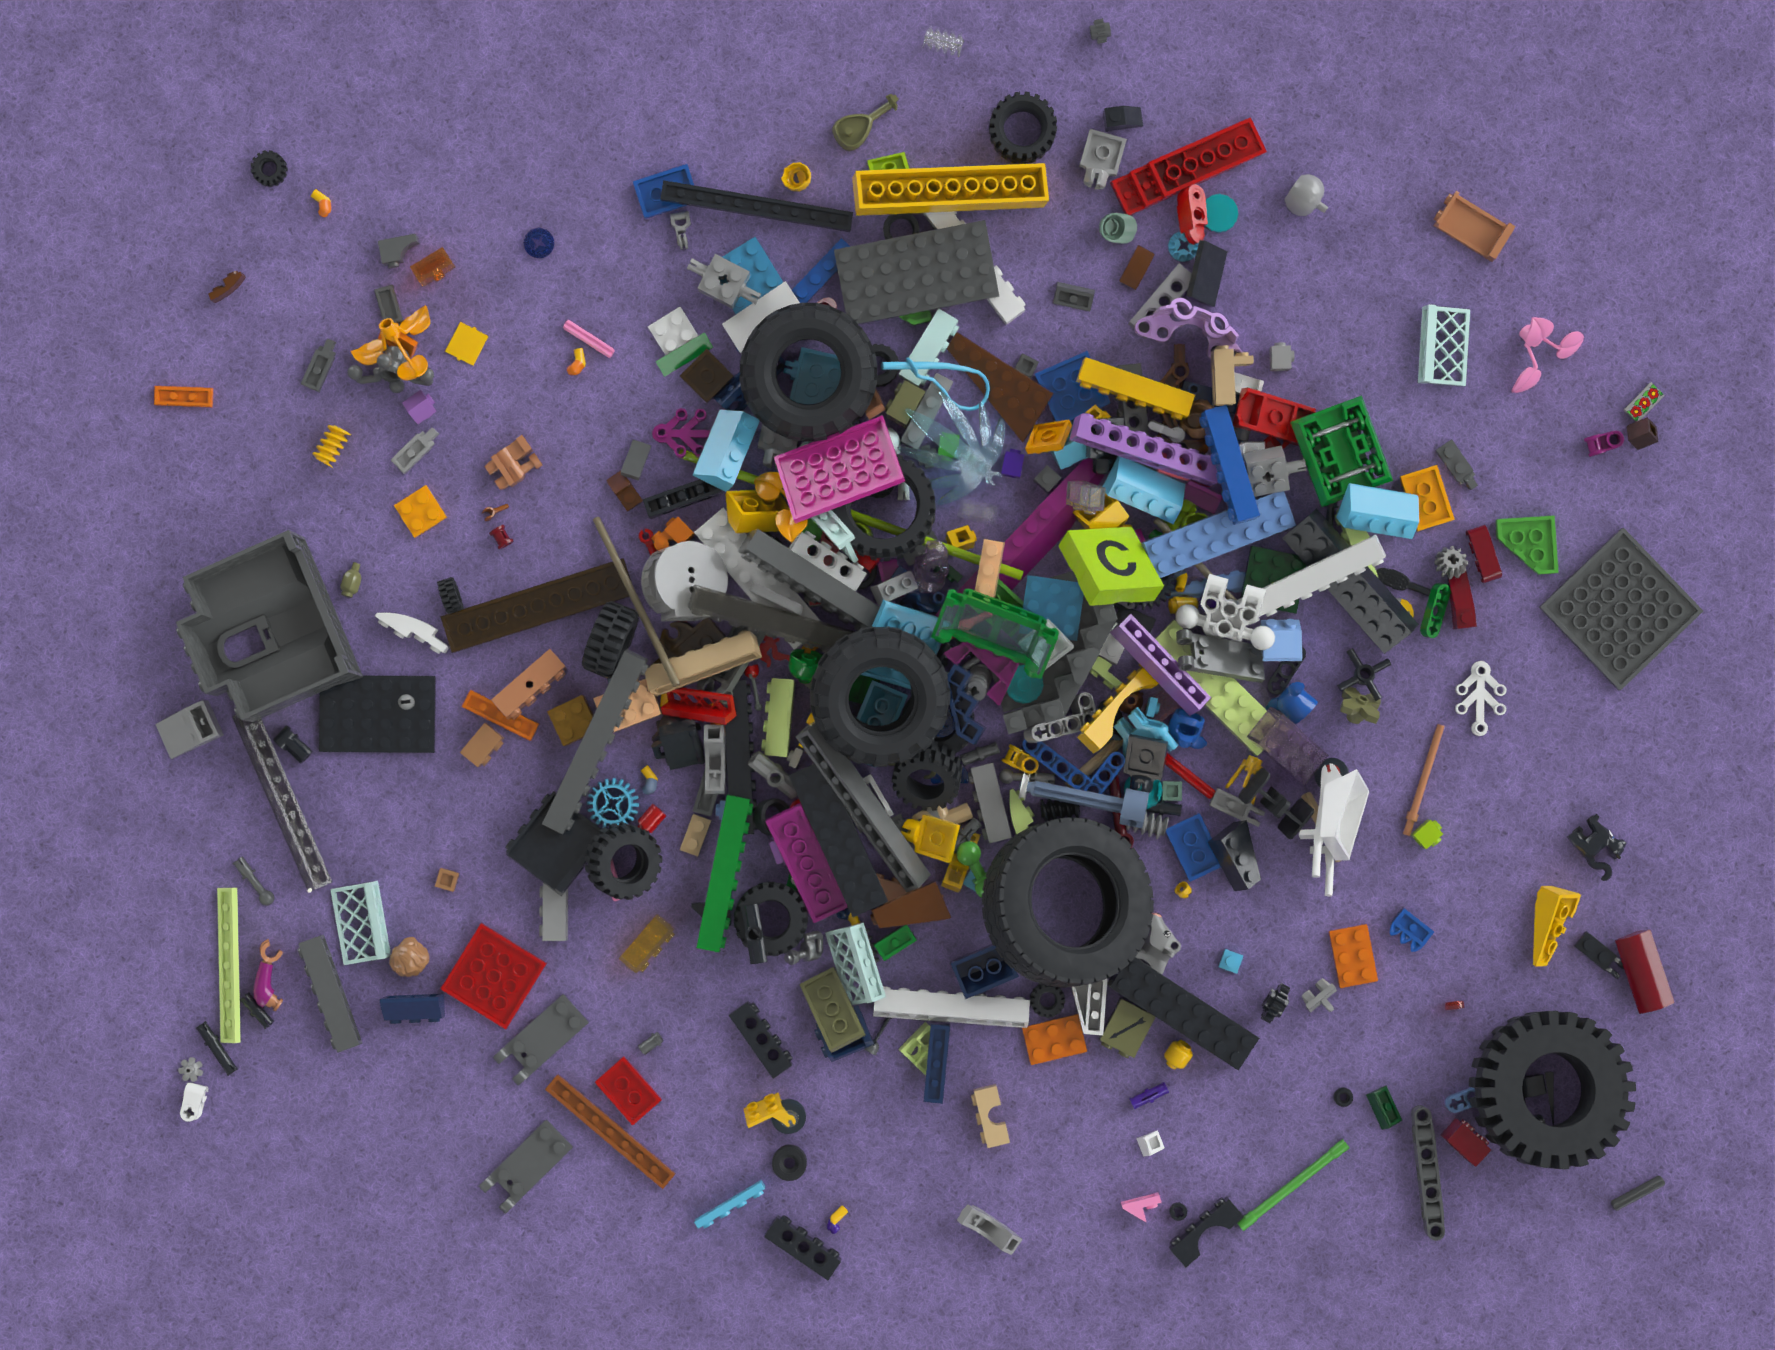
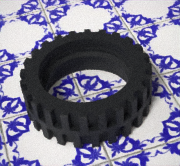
[832,454,936,561]

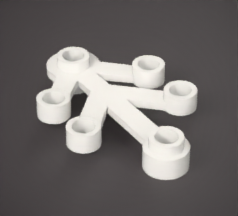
[1455,661,1507,736]

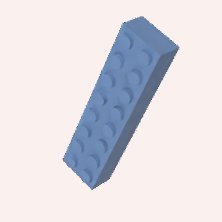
[1141,491,1296,578]

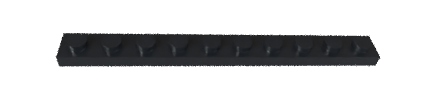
[660,180,853,232]

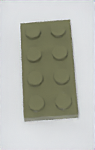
[799,967,866,1053]

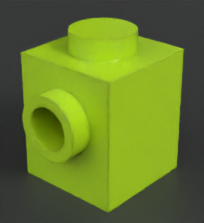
[1411,819,1443,849]

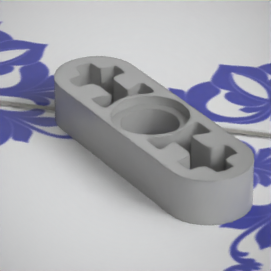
[749,582,804,615]

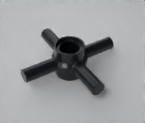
[1337,648,1391,701]

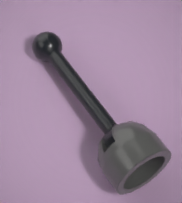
[865,1017,892,1055]

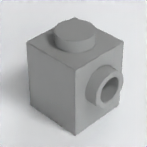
[1269,342,1295,371]

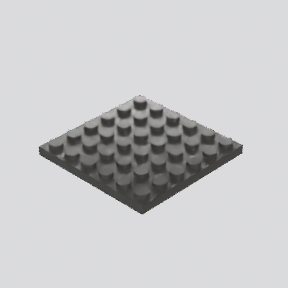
[1539,527,1703,691]

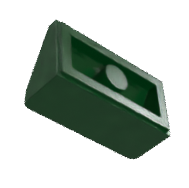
[1366,1085,1402,1130]

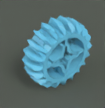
[587,778,639,828]

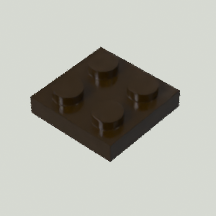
[680,349,734,403]

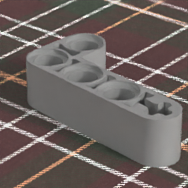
[1024,692,1096,743]

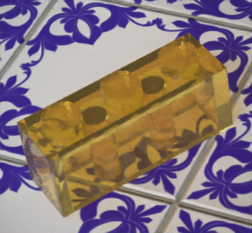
[619,914,675,974]

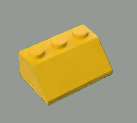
[725,490,790,533]

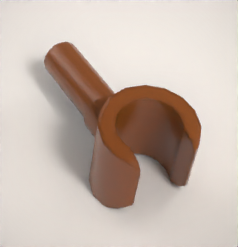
[481,504,509,521]

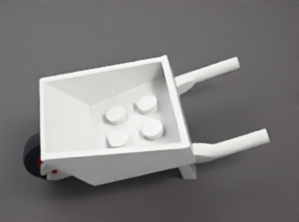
[1299,757,1369,897]

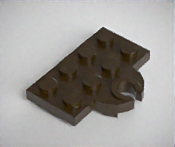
[651,617,726,695]

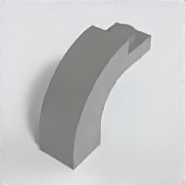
[704,725,726,794]
[957,1204,1022,1255]

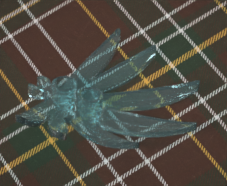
[897,391,1005,505]

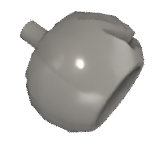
[1284,174,1328,216]

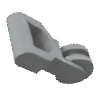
[670,211,691,250]
[1148,420,1185,443]

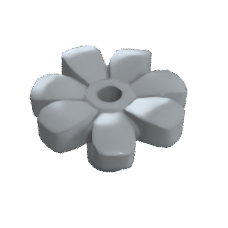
[178,1057,203,1082]

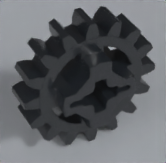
[1261,983,1290,1024]

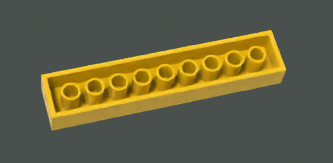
[852,163,1049,216]

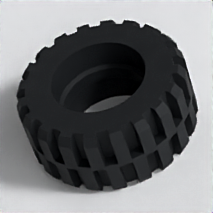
[582,601,639,679]
[584,823,663,900]
[734,881,808,956]

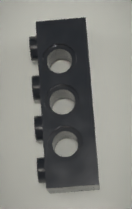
[642,479,723,519]
[729,1001,793,1079]
[764,1215,841,1281]

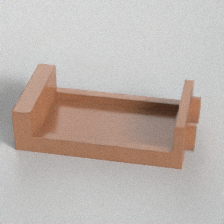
[1433,191,1516,262]

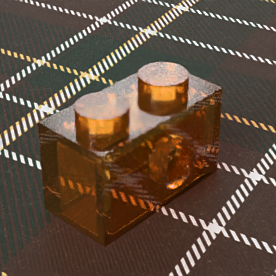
[410,247,456,287]

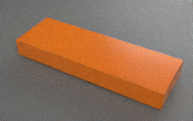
[154,386,213,407]

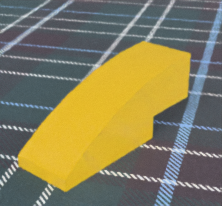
[941,828,980,893]

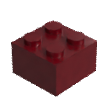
[1440,1118,1491,1167]

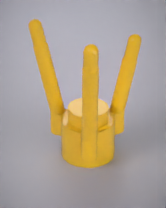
[1225,755,1263,805]

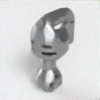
[784,931,823,965]

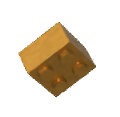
[547,695,594,746]

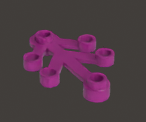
[652,408,711,458]

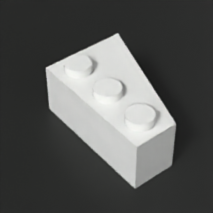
[1071,979,1107,1035]

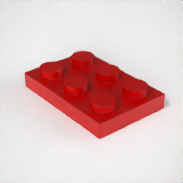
[595,1056,662,1126]

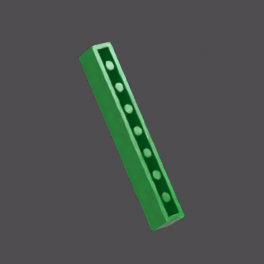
[696,795,753,952]

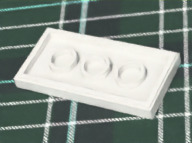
[722,281,800,354]

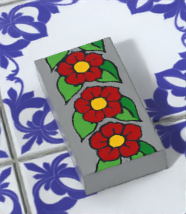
[1623,382,1665,422]

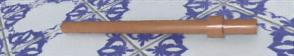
[1403,724,1445,836]

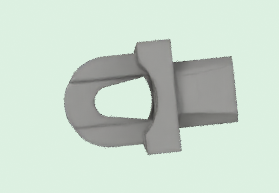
[1302,978,1337,1013]

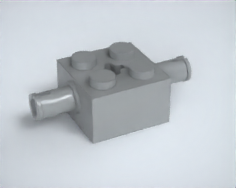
[687,254,761,309]
[1244,446,1307,497]

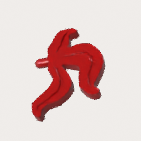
[759,634,790,667]

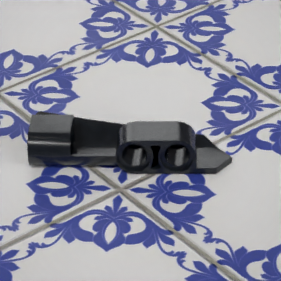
[1522,1071,1554,1168]

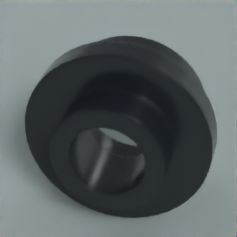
[1334,1087,1353,1107]

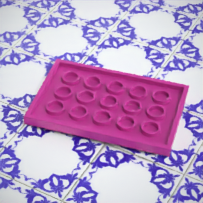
[774,415,905,523]

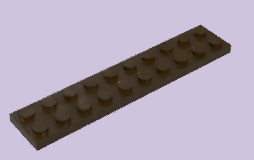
[440,558,633,653]

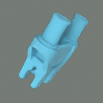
[1114,707,1179,758]

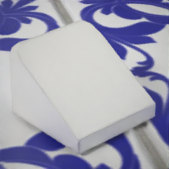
[1136,1130,1164,1156]

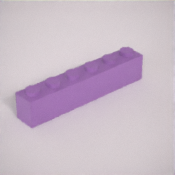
[1110,614,1211,716]

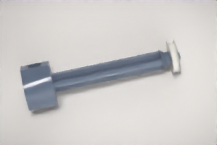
[1019,772,1149,829]

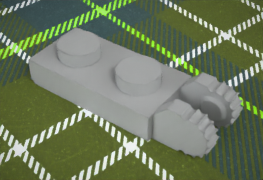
[1209,788,1265,827]

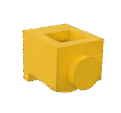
[946,525,977,550]

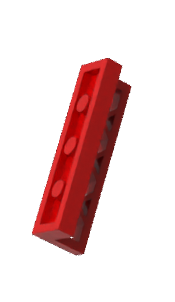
[661,687,736,725]

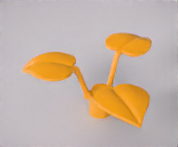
[351,305,430,381]
[754,472,808,542]

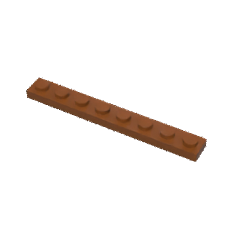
[545,1074,676,1189]

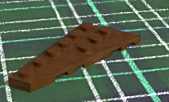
[947,332,1054,443]

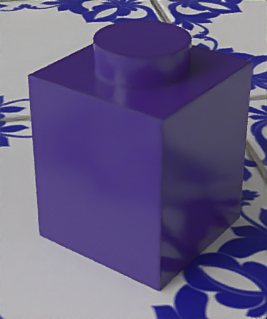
[1001,449,1024,479]

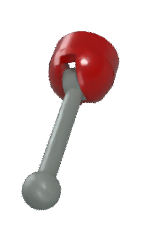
[744,664,762,711]

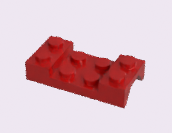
[1233,387,1316,446]

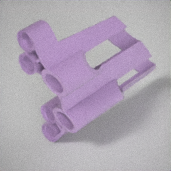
[1134,298,1242,359]

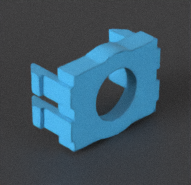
[783,360,800,380]

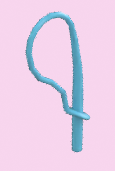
[881,357,990,411]

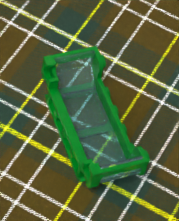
[931,589,1059,679]

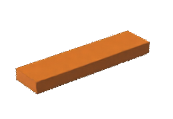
[462,690,539,741]

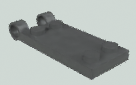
[697,609,773,704]
[1176,629,1265,683]
[493,994,589,1086]
[478,1119,573,1214]

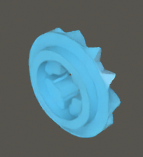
[1168,232,1199,262]

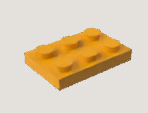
[1399,465,1455,532]

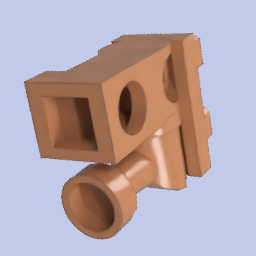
[484,435,543,490]

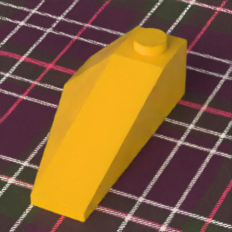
[1533,886,1581,967]

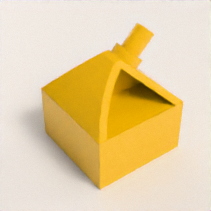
[1072,487,1132,529]

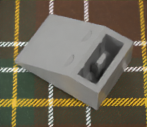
[155,700,224,759]

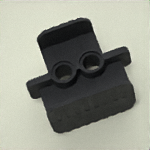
[1238,768,1314,839]

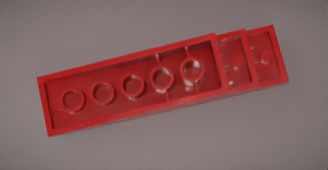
[1110,117,1267,216]

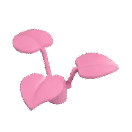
[1511,317,1584,393]

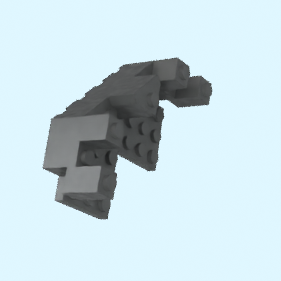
[991,571,1118,734]

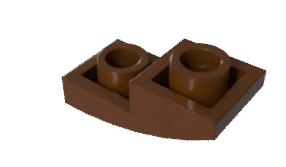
[1119,245,1155,290]
[208,271,246,303]

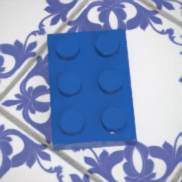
[633,164,694,219]
[1166,813,1221,882]

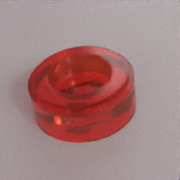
[1445,1001,1465,1010]

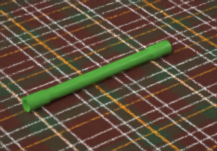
[1237,1139,1350,1231]

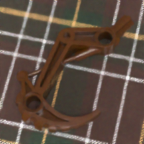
[1155,344,1209,458]

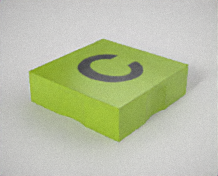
[1059,527,1164,606]

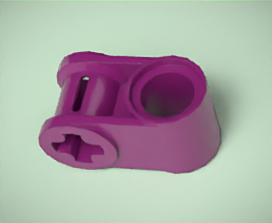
[1584,431,1624,457]

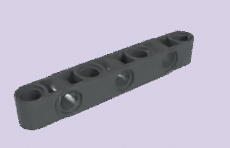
[1411,1105,1445,1241]

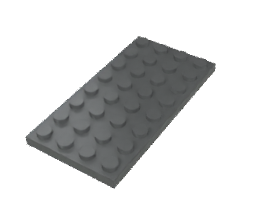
[834,220,1000,324]

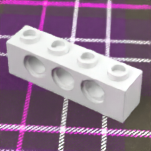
[789,530,867,591]

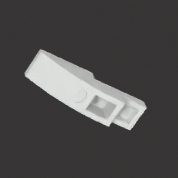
[375,613,450,654]

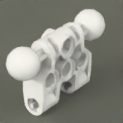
[1175,574,1275,650]

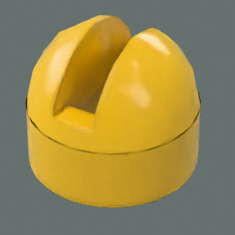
[1175,881,1192,898]

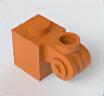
[651,517,696,551]

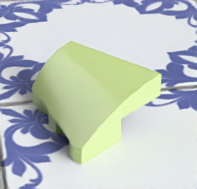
[899,1022,931,1075]

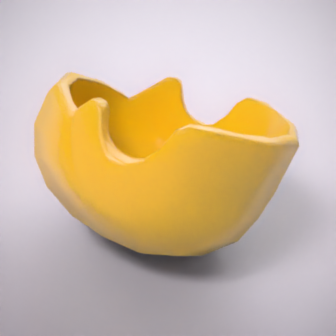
[781,162,811,192]

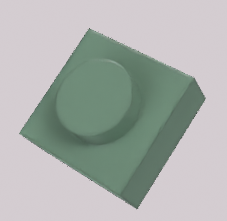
[1162,781,1182,801]

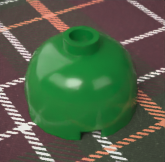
[789,649,823,684]

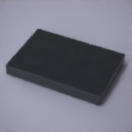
[1187,240,1228,307]

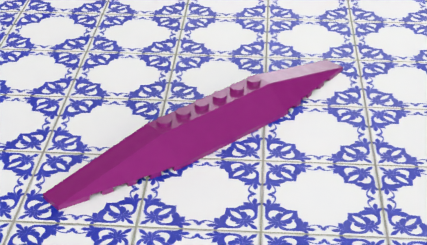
[935,458,1104,647]

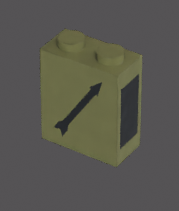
[1099,998,1155,1059]

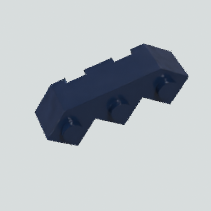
[947,664,986,745]

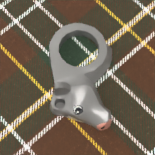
[1136,913,1181,974]

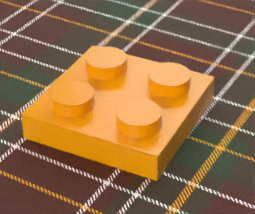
[1025,420,1072,454]
[394,485,448,538]

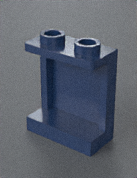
[814,1005,874,1062]

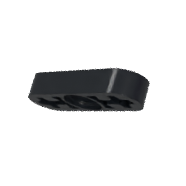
[1267,647,1306,695]

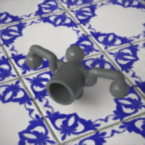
[347,346,434,393]

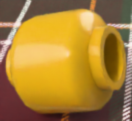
[1164,1040,1193,1069]

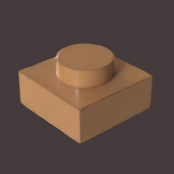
[435,868,460,892]

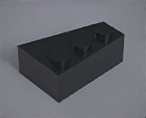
[1208,820,1261,891]

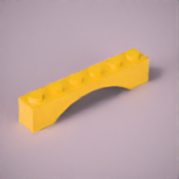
[1077,664,1159,754]

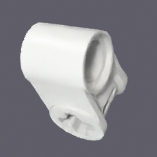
[180,1083,208,1122]

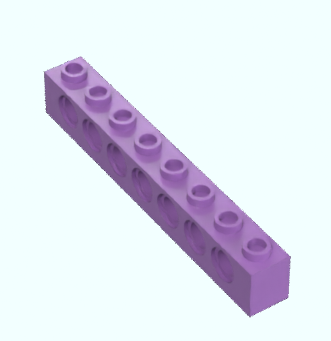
[1069,413,1218,486]

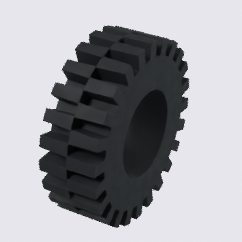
[1469,1011,1636,1170]

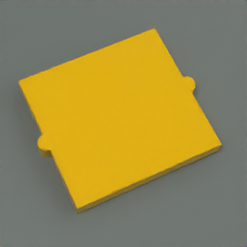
[445,322,488,366]

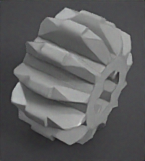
[1434,546,1468,580]

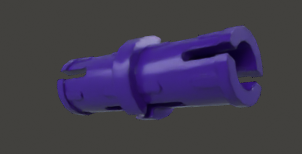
[1129,1082,1169,1109]

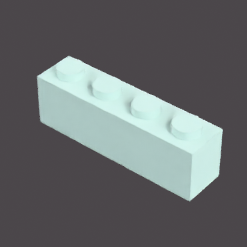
[899,309,959,387]

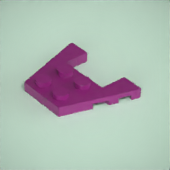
[944,626,1025,706]

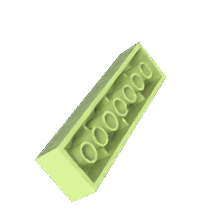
[1155,620,1285,756]

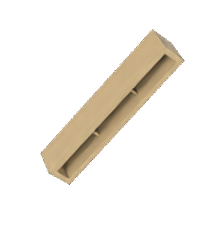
[645,631,762,696]

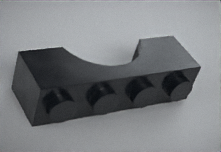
[1169,1197,1244,1268]

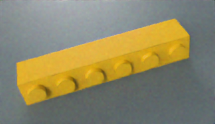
[1076,357,1195,420]

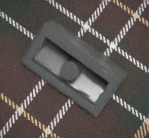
[1053,282,1095,312]

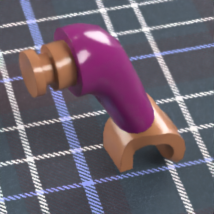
[253,939,283,1012]

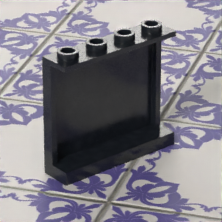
[505,791,603,897]

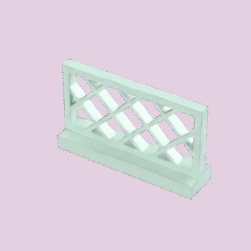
[1418,304,1470,386]
[811,510,858,563]
[330,881,391,965]
[825,922,886,1005]

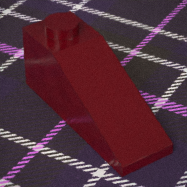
[1447,571,1477,630]

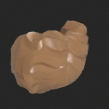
[1179,399,1215,439]
[389,937,429,977]

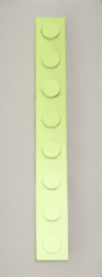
[217,888,241,1043]

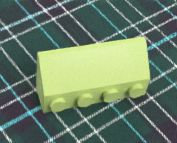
[761,678,795,757]

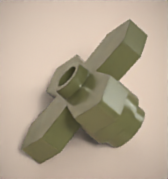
[1340,687,1381,724]

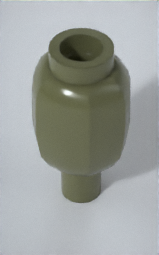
[340,562,361,598]

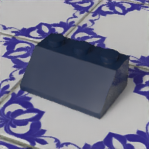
[950,944,1019,999]
[380,994,445,1024]

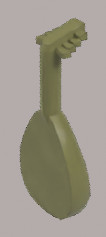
[832,93,899,151]

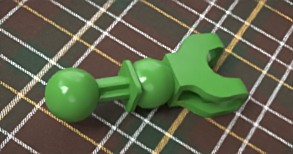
[956,841,987,898]

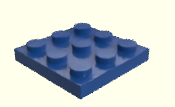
[1034,351,1110,422]

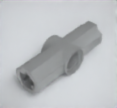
[748,751,797,799]

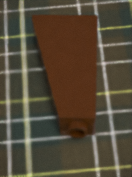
[870,881,951,928]

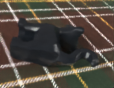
[1567,814,1626,881]

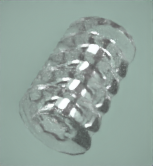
[922,25,964,58]

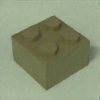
[885,380,925,429]

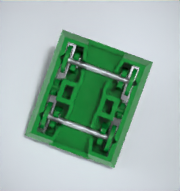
[1290,395,1393,507]

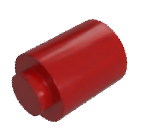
[637,803,667,833]

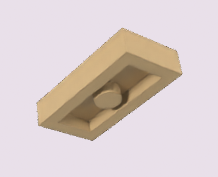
[680,814,711,857]

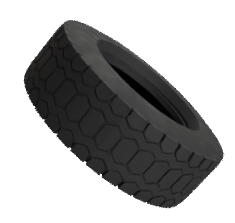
[982,817,1154,988]

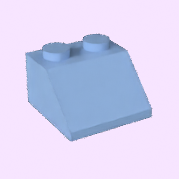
[1260,619,1302,661]

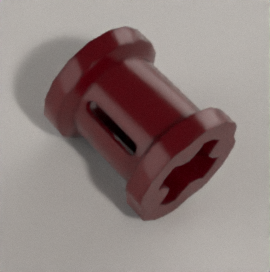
[489,525,514,550]

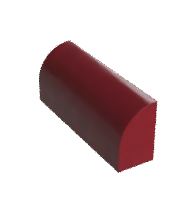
[1615,929,1675,1014]

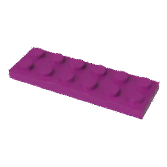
[765,804,848,923]

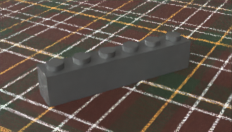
[298,934,362,1053]

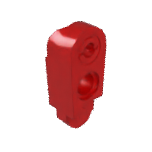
[1177,184,1208,245]

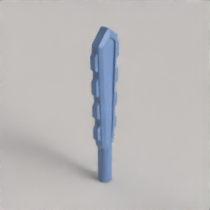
[1165,570,1245,599]

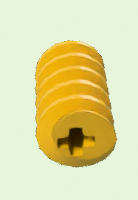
[312,425,351,468]

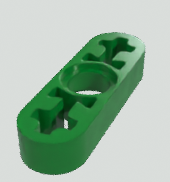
[1420,583,1450,638]

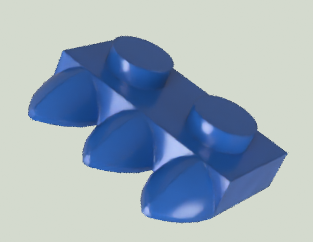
[1390,908,1434,952]

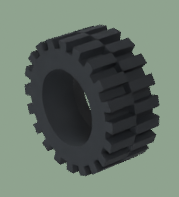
[989,91,1057,164]
[892,741,963,811]

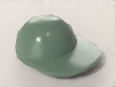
[1099,213,1137,244]

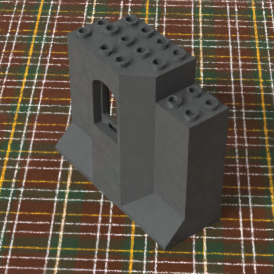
[176,530,363,722]

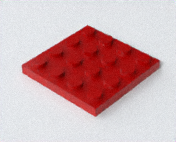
[441,923,547,1029]

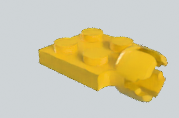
[901,814,960,863]

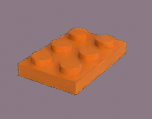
[1329,924,1378,988]
[1022,1014,1087,1065]

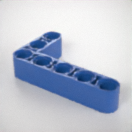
[1023,739,1125,794]

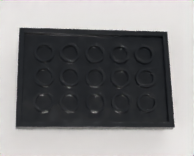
[319,675,436,753]

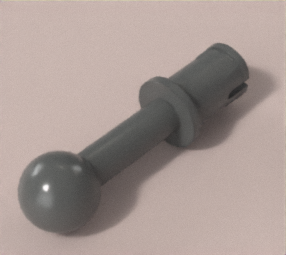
[232,856,274,906]

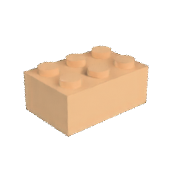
[593,679,662,733]

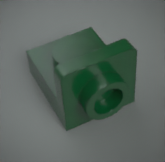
[933,561,963,583]

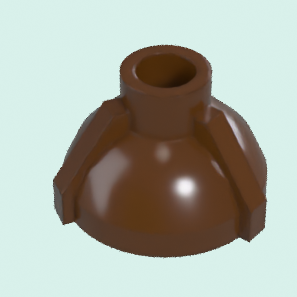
[1119,691,1144,715]

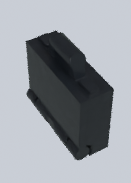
[651,719,705,770]

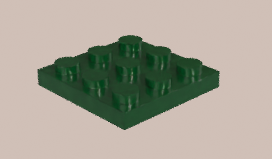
[1240,546,1306,614]

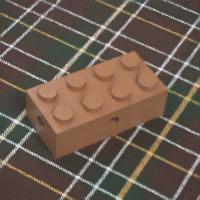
[491,649,567,720]

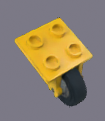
[743,1092,806,1134]

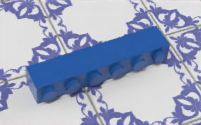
[1199,405,1260,525]

